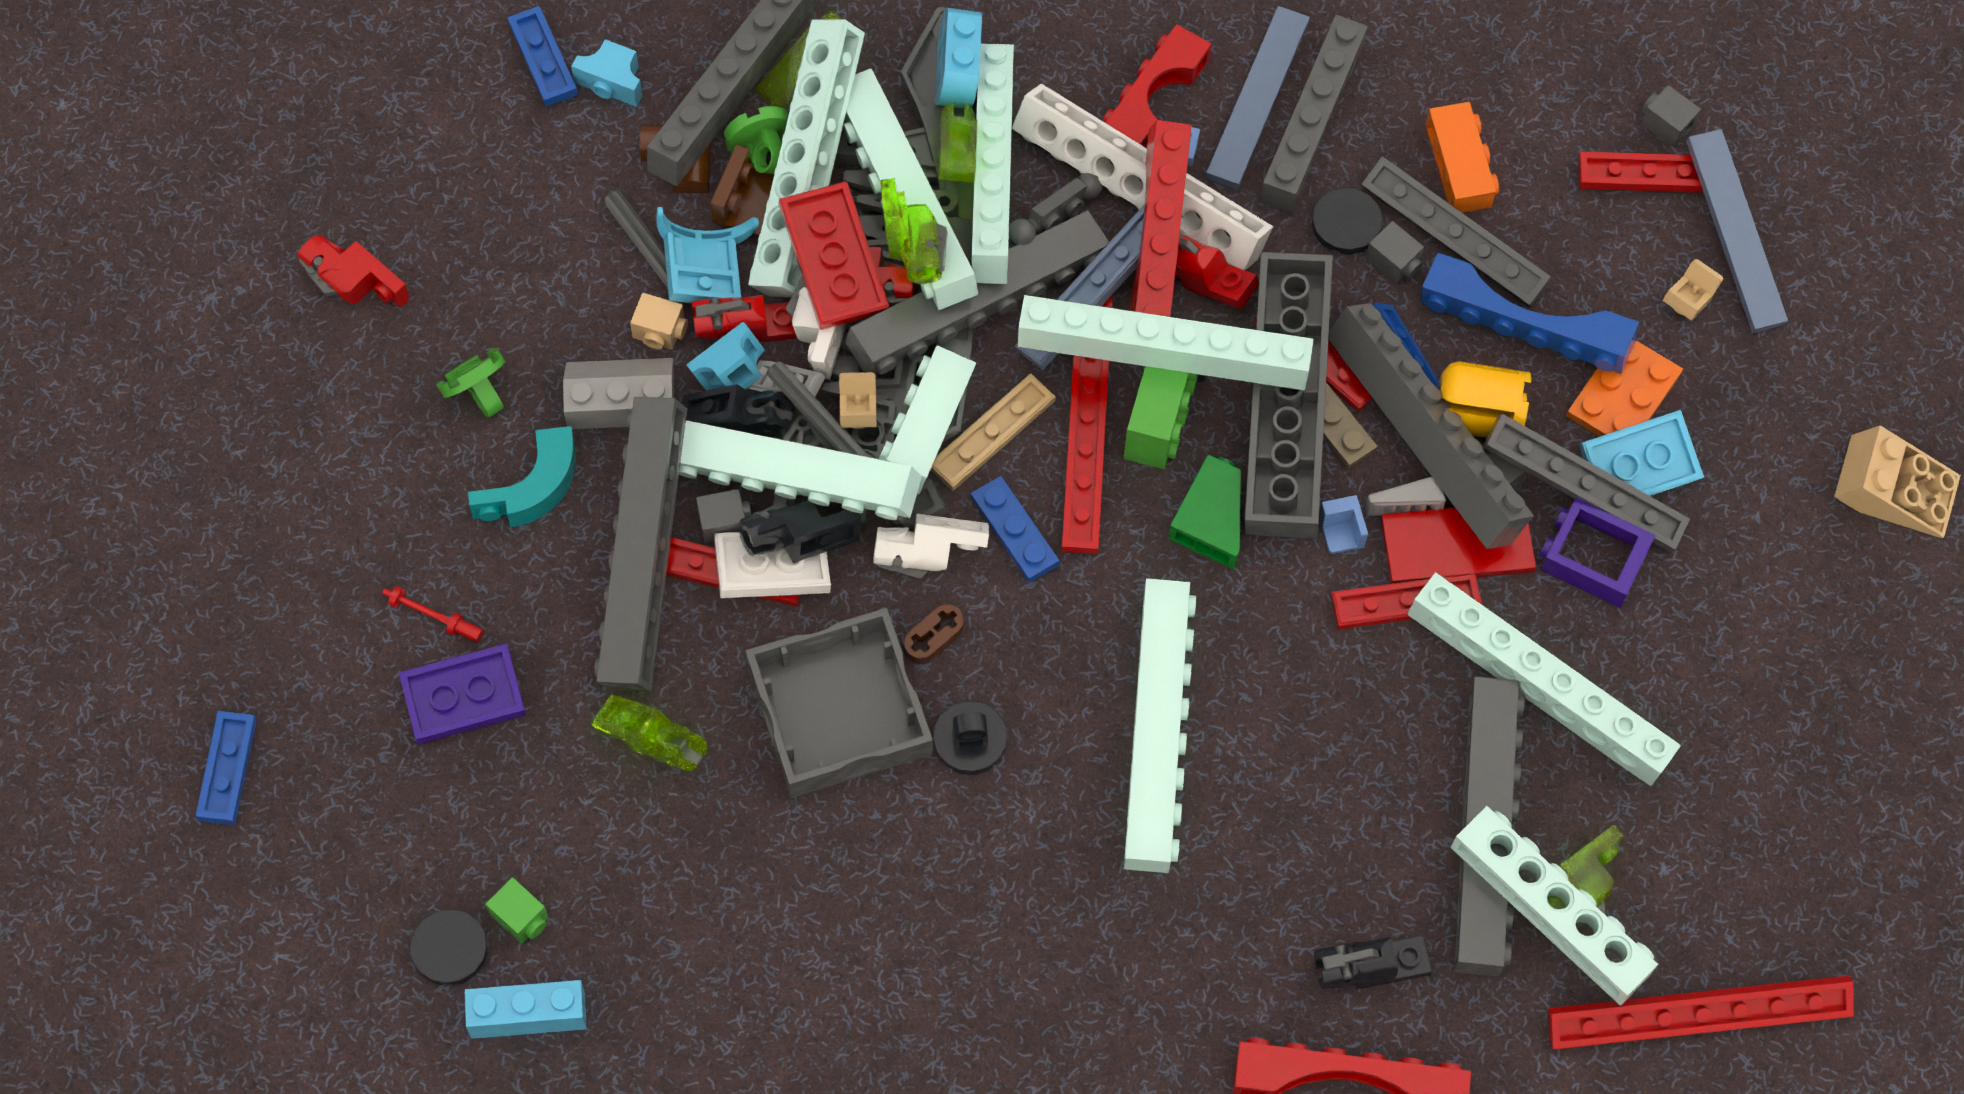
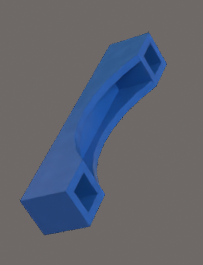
[1421,253,1639,374]

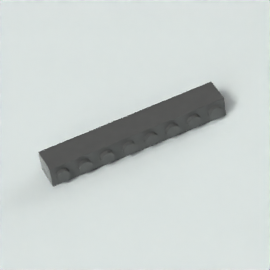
[647,0,819,186]
[845,210,1109,374]
[1328,303,1534,550]
[594,397,687,692]
[1453,677,1525,977]

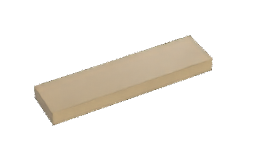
[930,373,1056,491]

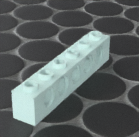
[1451,806,1658,1006]

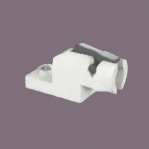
[786,276,847,380]
[873,514,989,579]

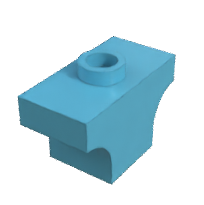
[571,39,642,107]
[687,322,765,391]

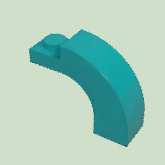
[468,426,576,527]

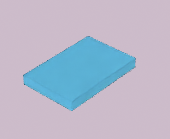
[1578,410,1704,496]

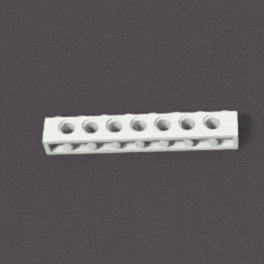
[1011,84,1273,270]

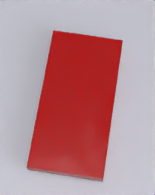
[778,181,889,330]
[1380,501,1536,584]

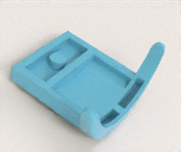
[656,207,759,303]

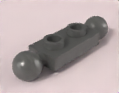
[1009,173,1103,246]

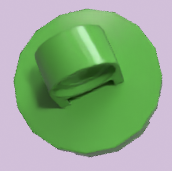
[724,106,789,174]
[436,348,505,418]

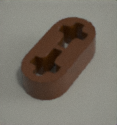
[904,604,964,664]

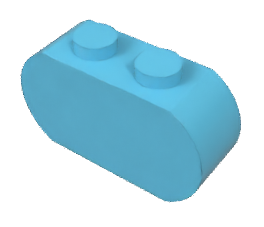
[935,7,982,110]

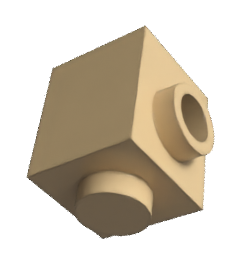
[630,293,688,350]

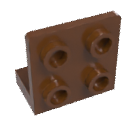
[710,145,774,238]

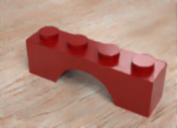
[1102,24,1212,148]

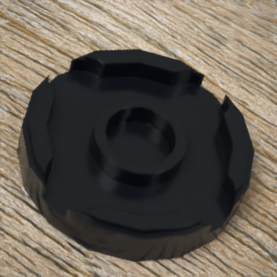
[1312,187,1382,255]
[410,909,487,985]

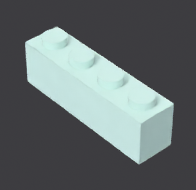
[879,346,976,494]

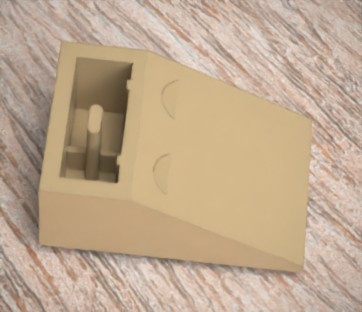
[1834,426,1961,538]

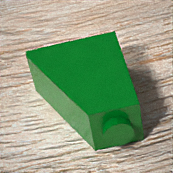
[1168,455,1241,570]

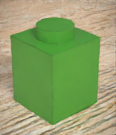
[485,877,548,944]

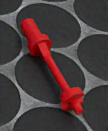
[382,586,484,643]

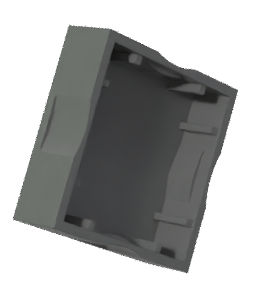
[745,608,933,798]

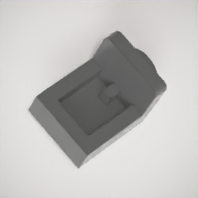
[893,479,948,532]

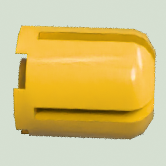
[1438,361,1531,438]

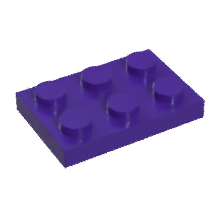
[399,643,526,745]

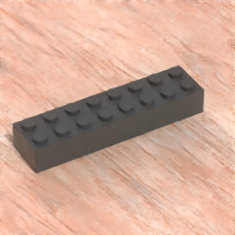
[1245,252,1333,539]

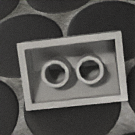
[563,358,674,429]

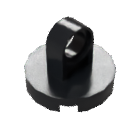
[933,701,1007,775]

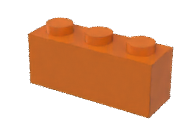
[1425,102,1499,213]

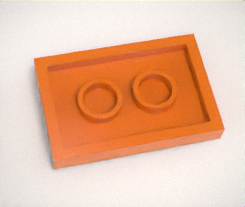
[1566,341,1683,437]

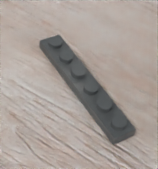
[1361,156,1552,307]
[1483,414,1690,553]

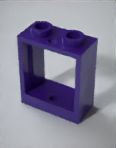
[1539,498,1656,608]

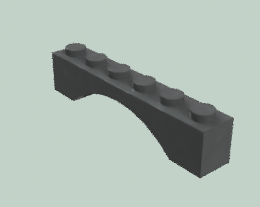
[1260,15,1368,213]

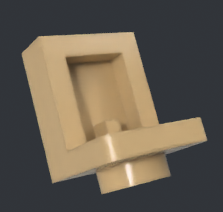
[1663,259,1723,321]
[839,372,877,429]

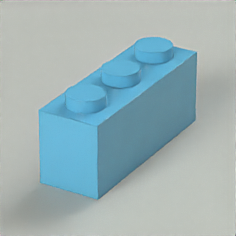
[465,980,587,1039]

